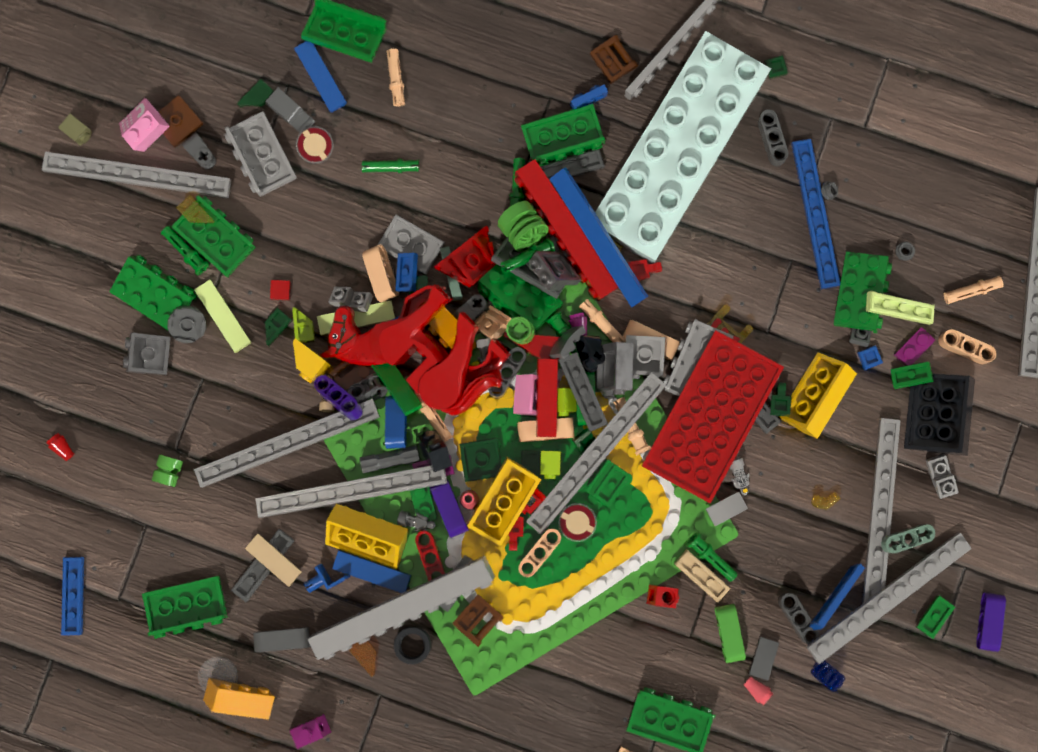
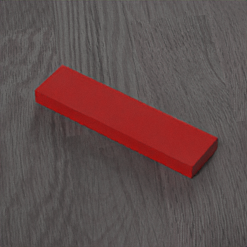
[536,359,558,437]

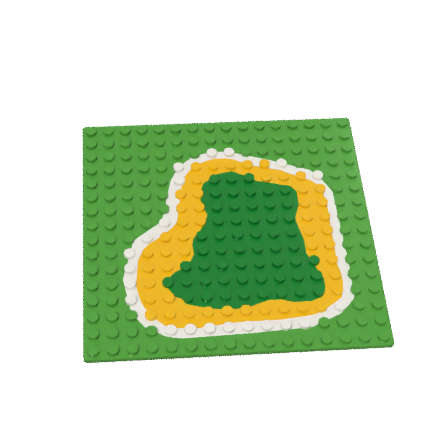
[324,281,738,695]

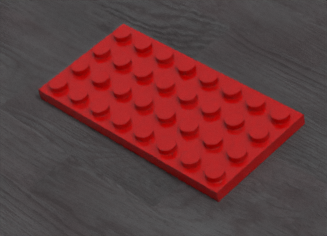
[642,330,784,503]

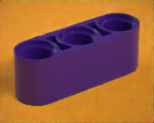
[314,375,363,420]
[430,479,469,538]
[976,592,1006,652]

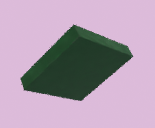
[459,438,502,482]

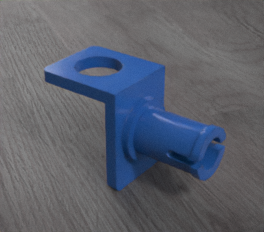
[304,564,351,593]

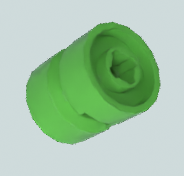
[506,317,535,345]
[151,454,184,487]

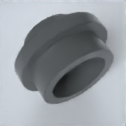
[821,181,838,200]
[895,242,915,261]

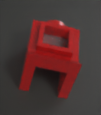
[522,488,546,514]

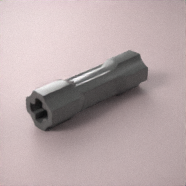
[360,445,420,474]

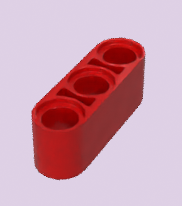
[415,531,446,581]

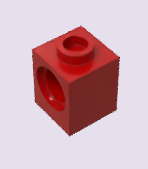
[646,585,679,608]

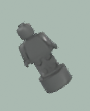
[397,510,436,531]

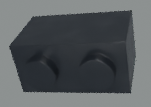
[417,430,452,473]

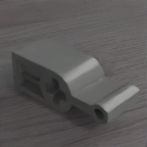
[266,88,315,134]

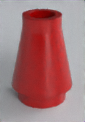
[46,433,75,461]

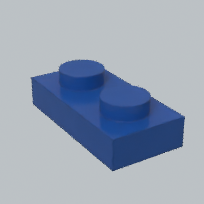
[570,84,608,110]
[395,253,418,292]

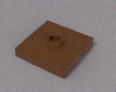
[158,95,204,148]

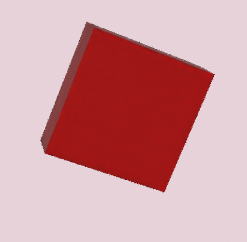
[270,280,291,300]

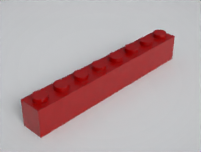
[514,159,619,301]

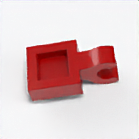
[628,259,662,281]
[507,517,524,551]

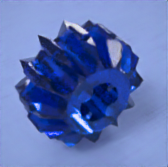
[810,660,846,692]

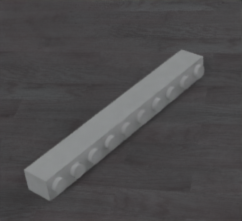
[307,556,495,660]

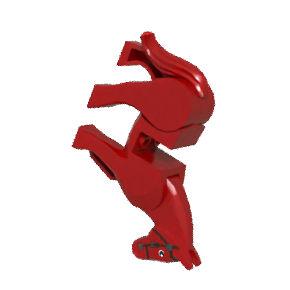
[319,285,511,416]

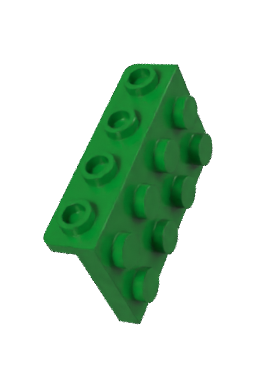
[301,0,386,63]
[521,104,606,167]
[171,195,256,278]
[834,252,892,334]
[109,255,197,330]
[477,264,563,334]
[142,576,228,639]
[626,687,715,752]

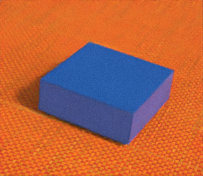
[857,345,883,370]

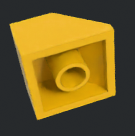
[293,338,331,384]

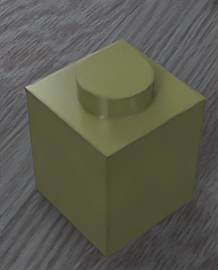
[58,114,92,146]

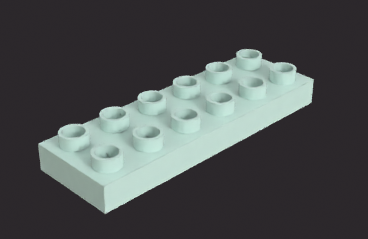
[595,31,771,264]

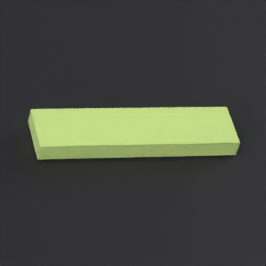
[194,280,252,353]
[866,291,935,325]
[317,301,395,336]

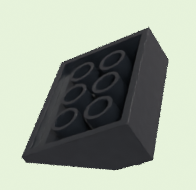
[904,374,975,456]

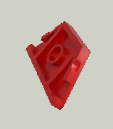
[434,225,496,287]

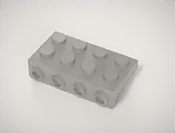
[224,112,297,197]
[664,319,733,396]

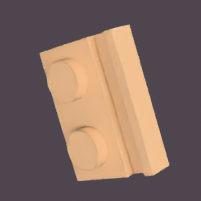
[474,305,511,340]

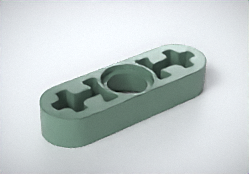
[440,246,463,301]
[881,524,935,553]

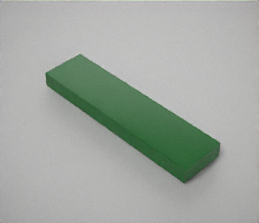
[371,363,422,416]

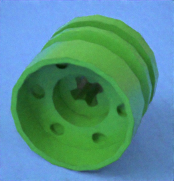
[497,201,548,252]

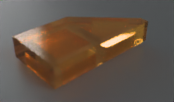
[349,641,377,677]

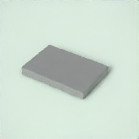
[378,215,445,275]

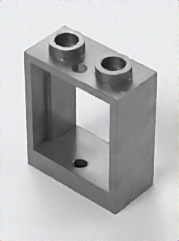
[595,342,633,396]

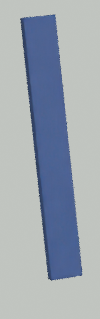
[791,139,840,289]
[550,167,649,308]

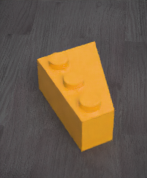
[428,307,477,350]
[203,678,275,720]

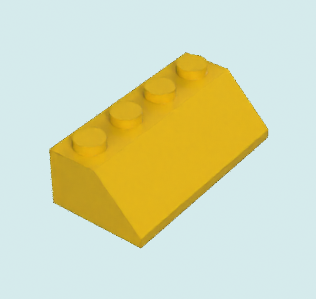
[778,352,857,439]
[467,457,541,547]
[325,504,408,570]

